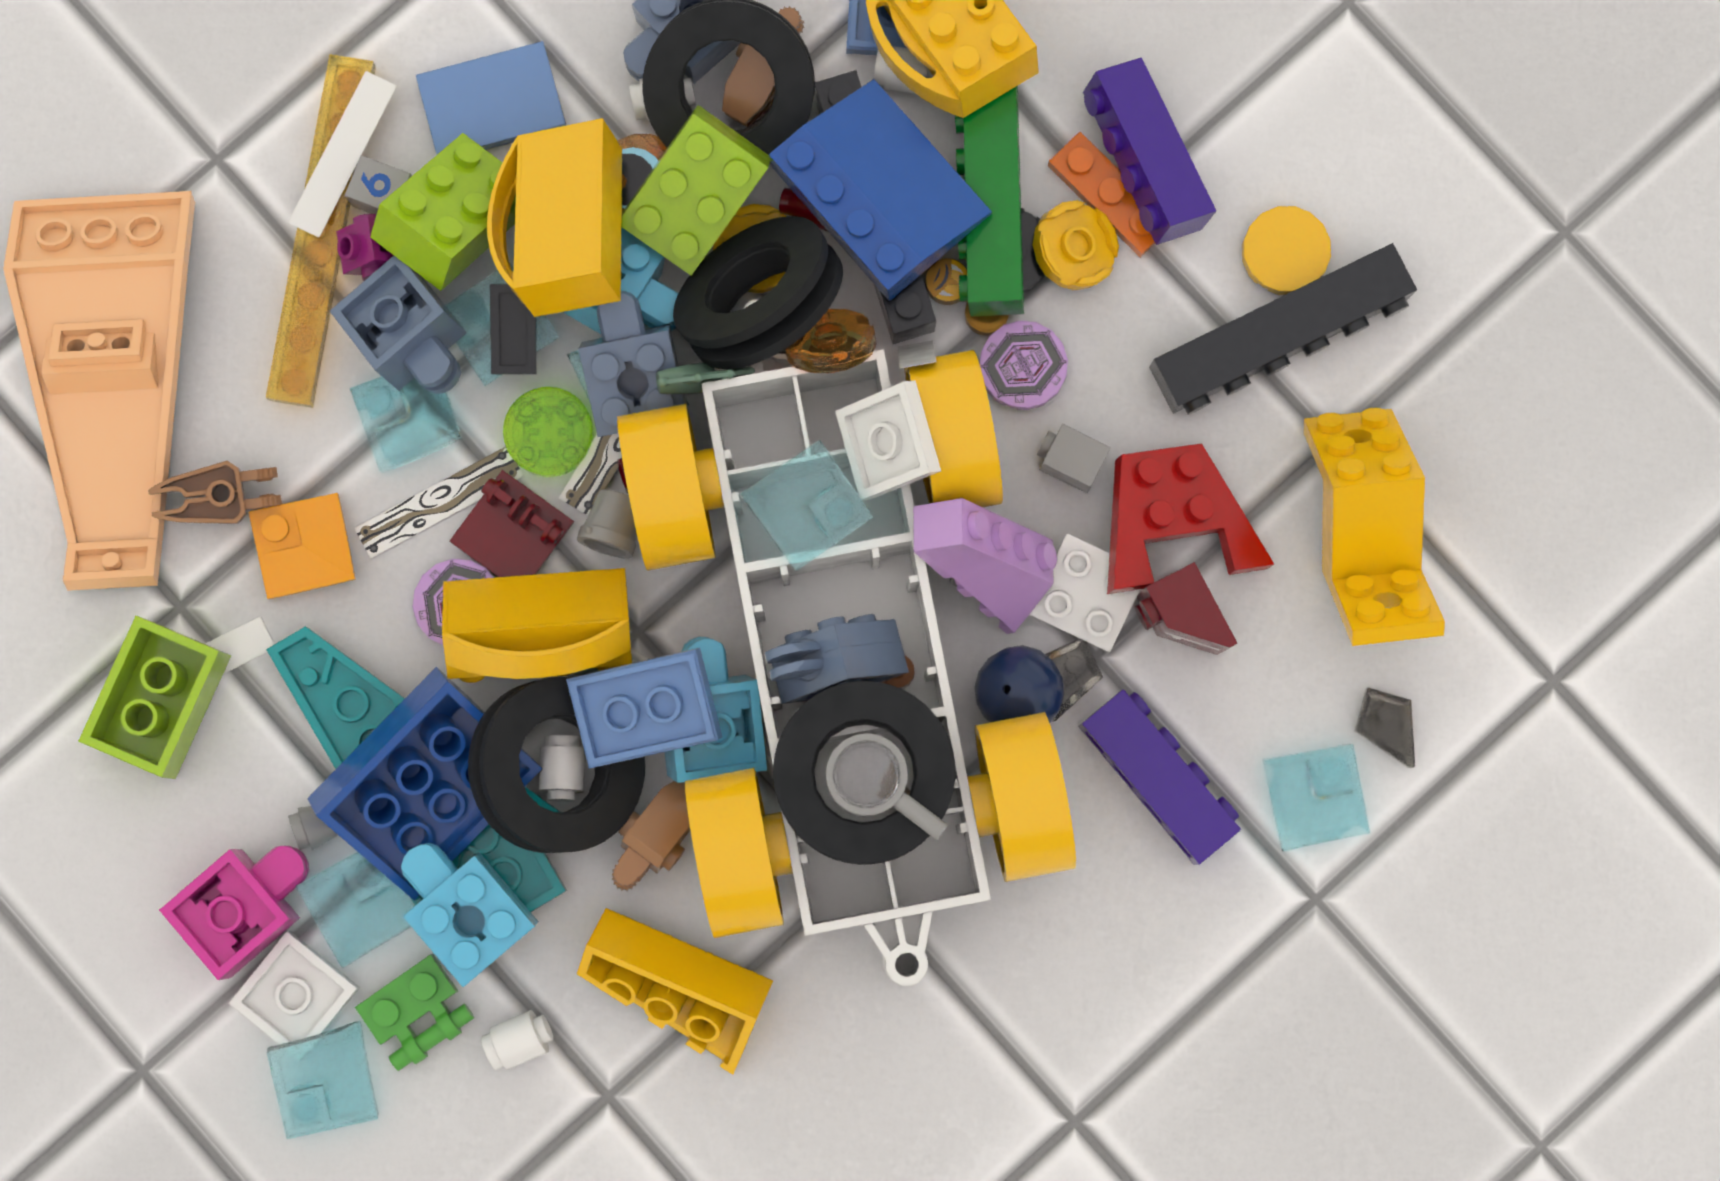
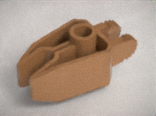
[722,6,805,127]
[148,461,282,524]
[612,781,690,891]

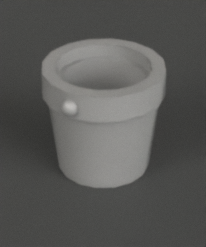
[577,490,636,559]

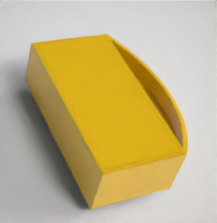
[866,0,1039,118]
[487,118,622,317]
[442,568,632,683]

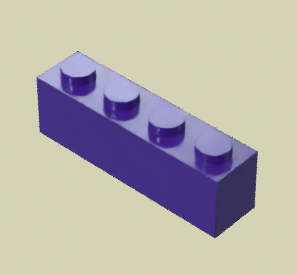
[1083,57,1216,245]
[1078,689,1241,865]

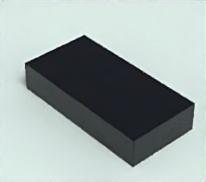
[490,284,537,374]

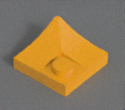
[248,493,356,600]

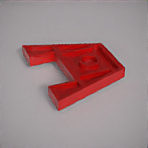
[1107,443,1274,594]

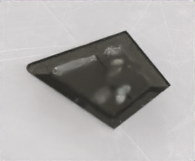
[1045,639,1103,722]
[1354,688,1415,768]

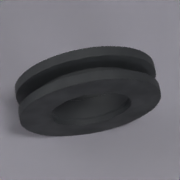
[642,0,815,164]
[673,216,843,369]
[468,677,645,853]
[773,681,955,865]

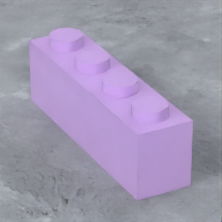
[913,498,1057,634]

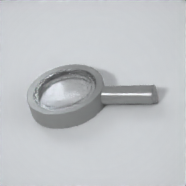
[826,733,948,840]

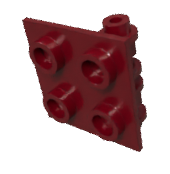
[449,470,574,577]

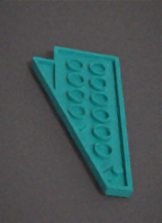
[266,626,567,912]

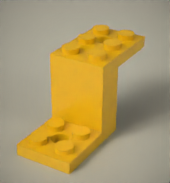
[1303,408,1445,646]

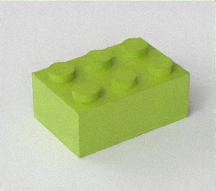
[621,105,770,276]
[370,133,516,291]
[78,616,232,779]

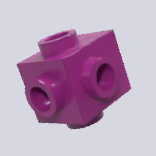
[336,214,394,281]

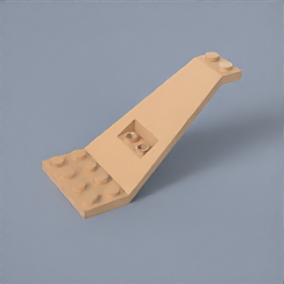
[3,191,195,591]

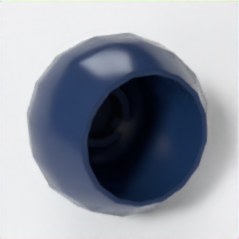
[974,645,1065,723]

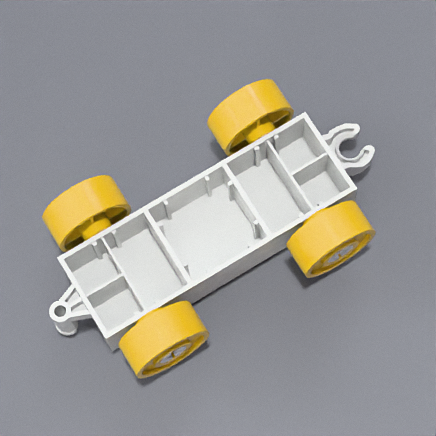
[617,300,1076,986]

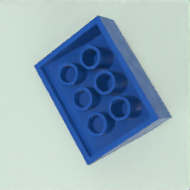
[769,79,992,301]
[307,667,542,901]

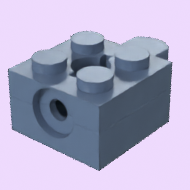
[623,0,740,84]
[330,256,467,394]
[578,291,687,437]
[764,614,909,704]

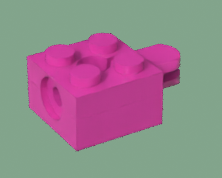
[159,846,310,980]

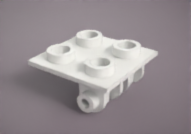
[1029,533,1140,652]

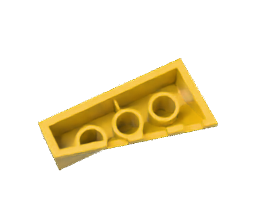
[577,908,773,1075]

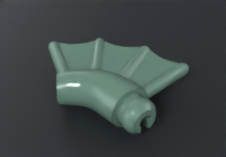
[656,362,755,394]

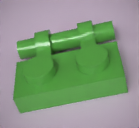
[355,954,474,1071]

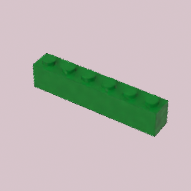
[955,86,1024,317]

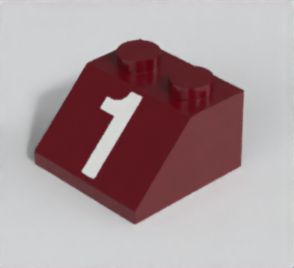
[1134,562,1238,655]

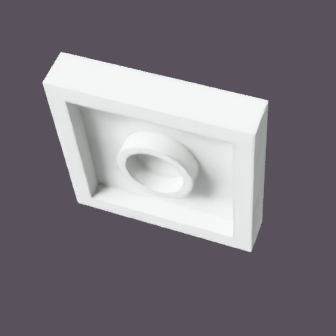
[835,380,941,500]
[228,931,360,1061]

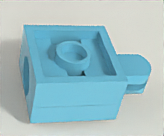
[563,228,679,334]
[665,636,767,783]
[401,843,539,987]

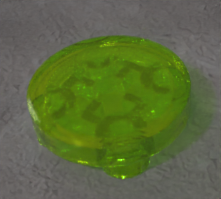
[503,387,594,477]

